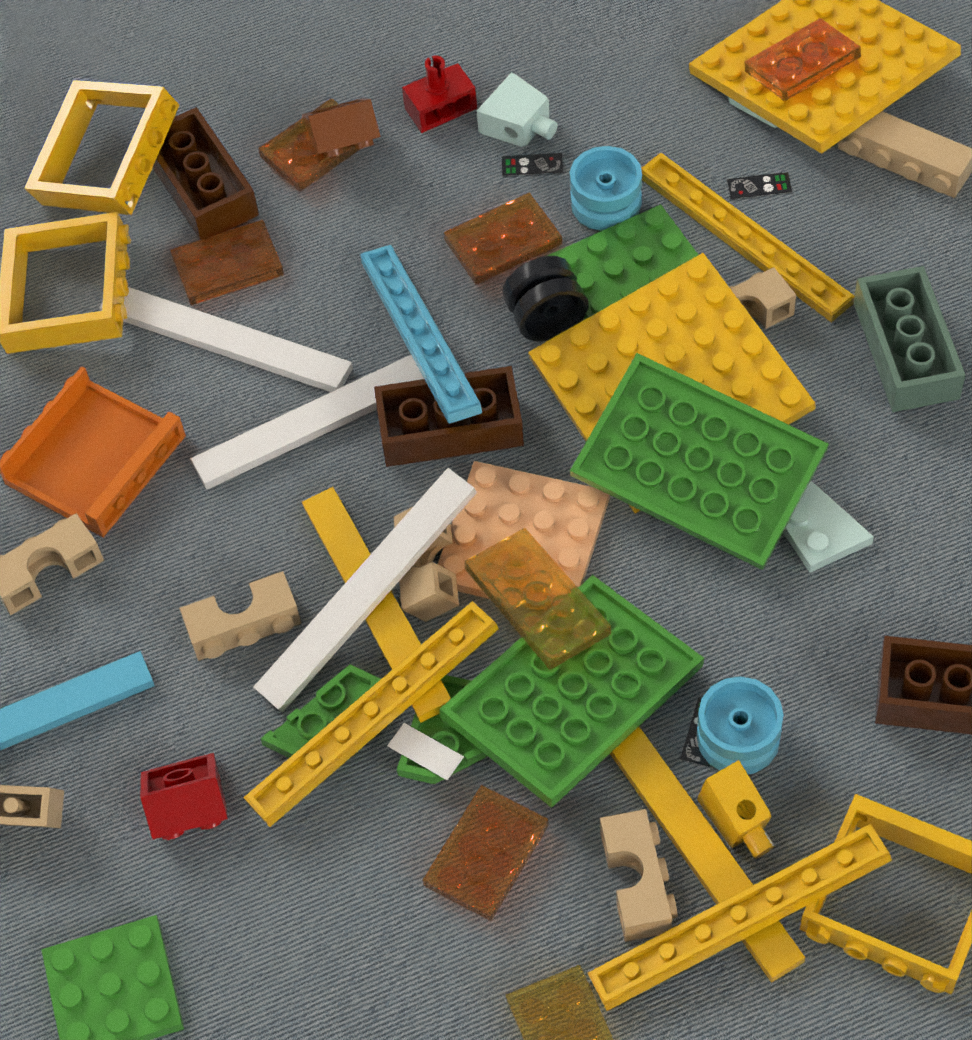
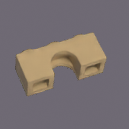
[730,267,796,329]
[394,507,459,622]
[0,513,104,615]
[179,571,302,661]
[600,809,678,942]

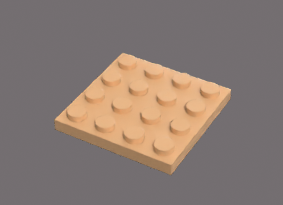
[438,461,610,613]

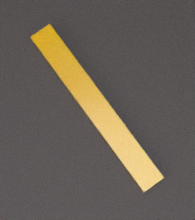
[641,153,855,323]
[302,487,451,723]
[243,601,499,827]
[610,727,806,983]
[588,823,892,1011]

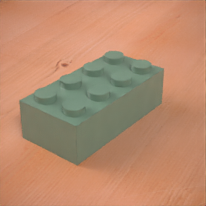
[854,266,966,413]

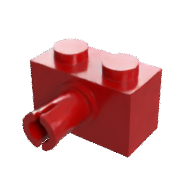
[402,55,477,133]

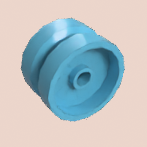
[570,146,642,231]
[697,676,784,774]

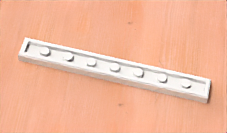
[100,287,353,392]
[190,355,424,490]
[253,468,477,713]

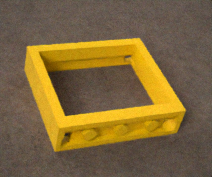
[24,80,180,215]
[0,212,131,354]
[800,794,972,995]

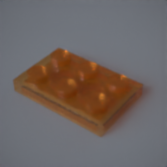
[744,18,861,101]
[258,98,360,192]
[444,192,562,285]
[170,219,284,306]
[422,785,549,921]

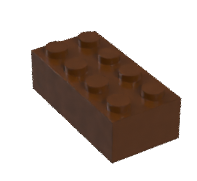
[152,107,259,242]
[374,366,524,467]
[875,635,972,735]

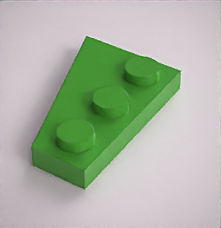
[260,664,381,758]

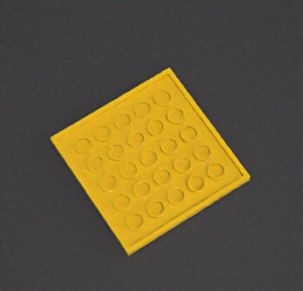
[689,0,961,154]
[528,253,816,514]

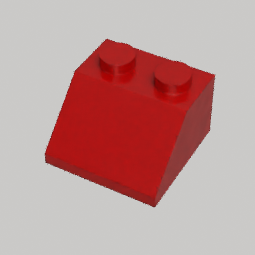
[140,753,228,840]

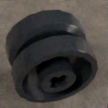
[502,256,589,341]

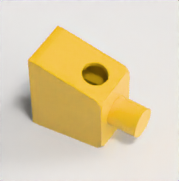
[697,760,775,859]

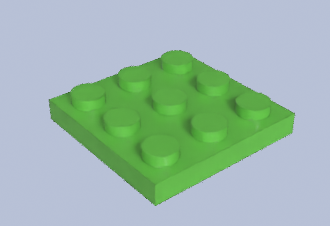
[41,915,184,1040]

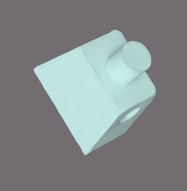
[477,72,558,147]

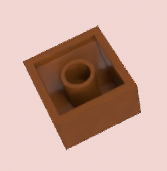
[302,98,381,158]

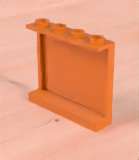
[0,366,186,538]

